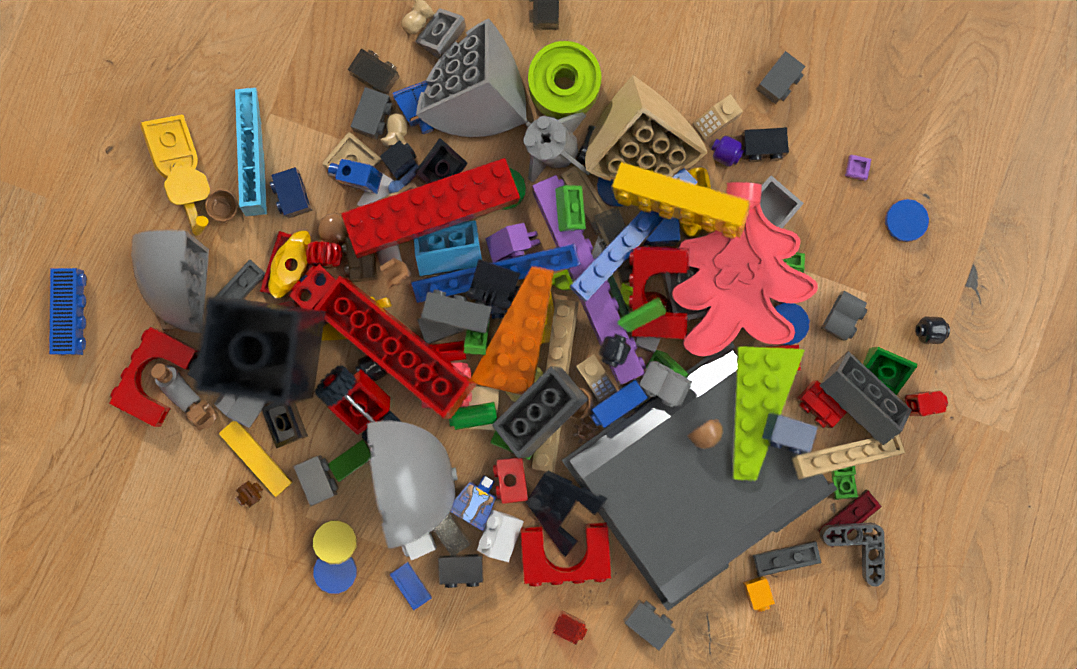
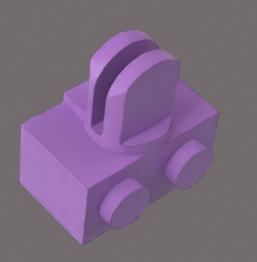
[485,223,541,262]

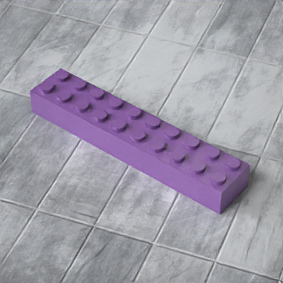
[532,175,646,385]

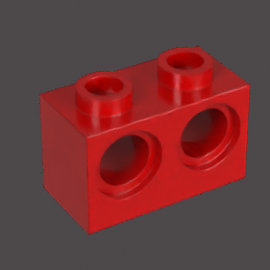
[289,264,336,310]

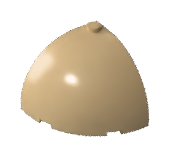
[585,75,708,181]

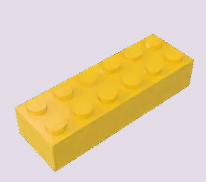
[612,162,750,239]

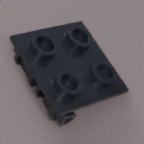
[467,259,520,310]

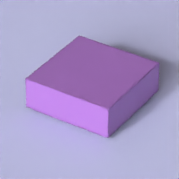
[845,155,872,181]

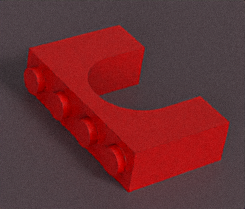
[629,247,689,339]
[109,327,200,427]
[521,522,611,587]

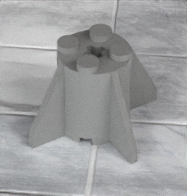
[523,113,590,182]

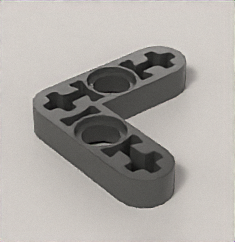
[820,523,885,587]

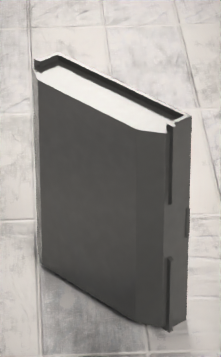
[562,342,837,611]

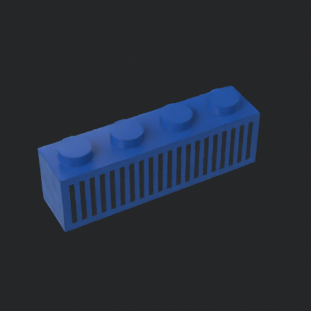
[49,268,87,355]

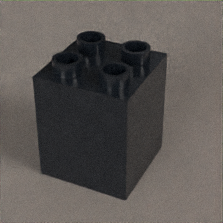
[194,297,326,405]

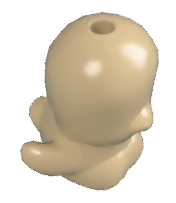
[401,0,435,34]
[381,114,407,148]

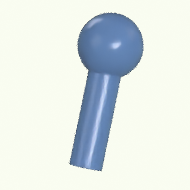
[388,164,419,194]

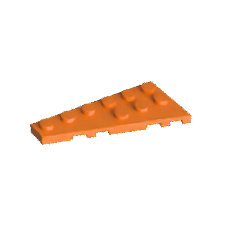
[471,266,554,395]

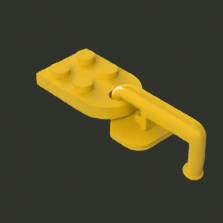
[140,114,210,236]

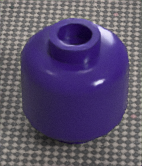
[711,135,744,167]

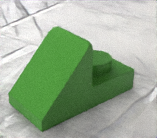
[464,324,489,355]

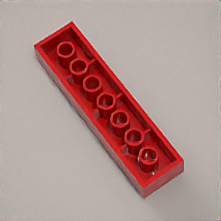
[341,158,520,258]
[314,276,477,419]

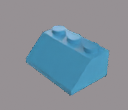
[414,220,482,276]

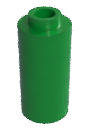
[449,402,498,430]

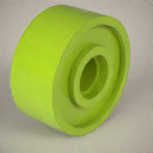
[528,41,602,120]

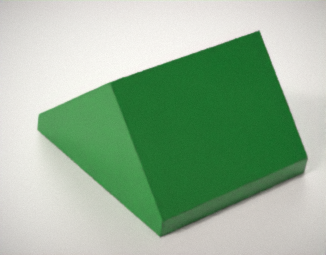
[863,346,918,395]

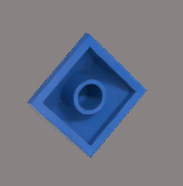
[643,217,680,247]

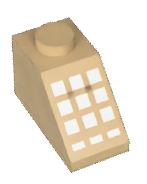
[693,94,743,141]
[576,354,617,402]

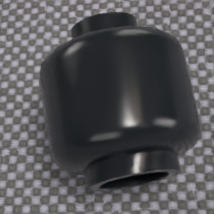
[915,316,950,344]
[598,333,631,368]
[355,355,387,382]

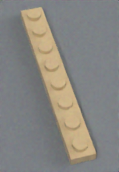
[532,299,579,472]

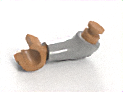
[376,244,411,289]
[151,364,218,431]

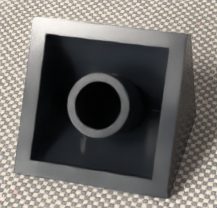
[414,138,468,184]
[262,403,308,449]

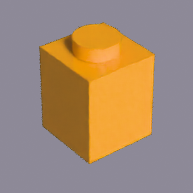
[743,576,775,612]

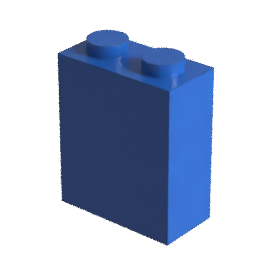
[590,380,648,428]

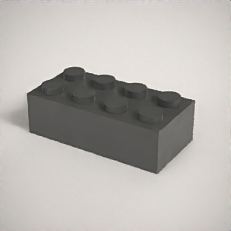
[819,351,912,446]
[492,366,588,458]

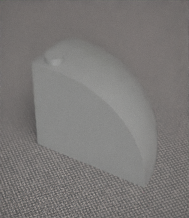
[416,18,527,137]
[131,230,209,333]
[368,421,458,549]

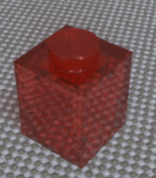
[552,610,587,645]

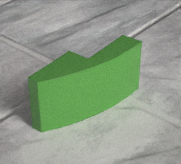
[831,466,858,500]

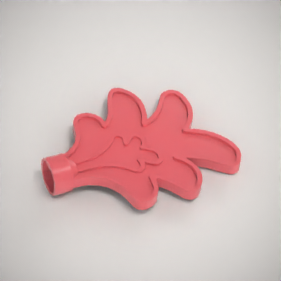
[671,182,818,357]

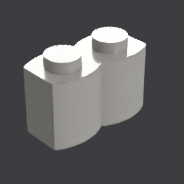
[639,361,693,407]

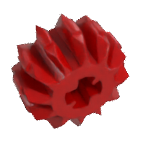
[306,241,342,267]

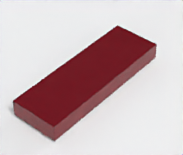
[818,490,882,548]

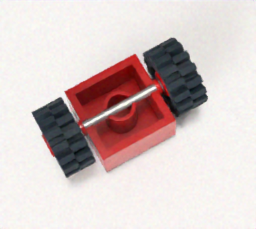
[315,365,401,444]

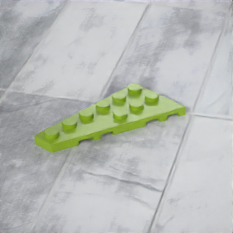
[733,346,805,480]

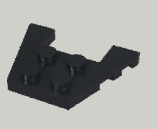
[526,470,607,557]

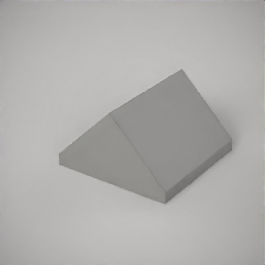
[415,8,466,59]
[214,395,267,428]

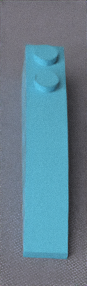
[235,88,267,216]

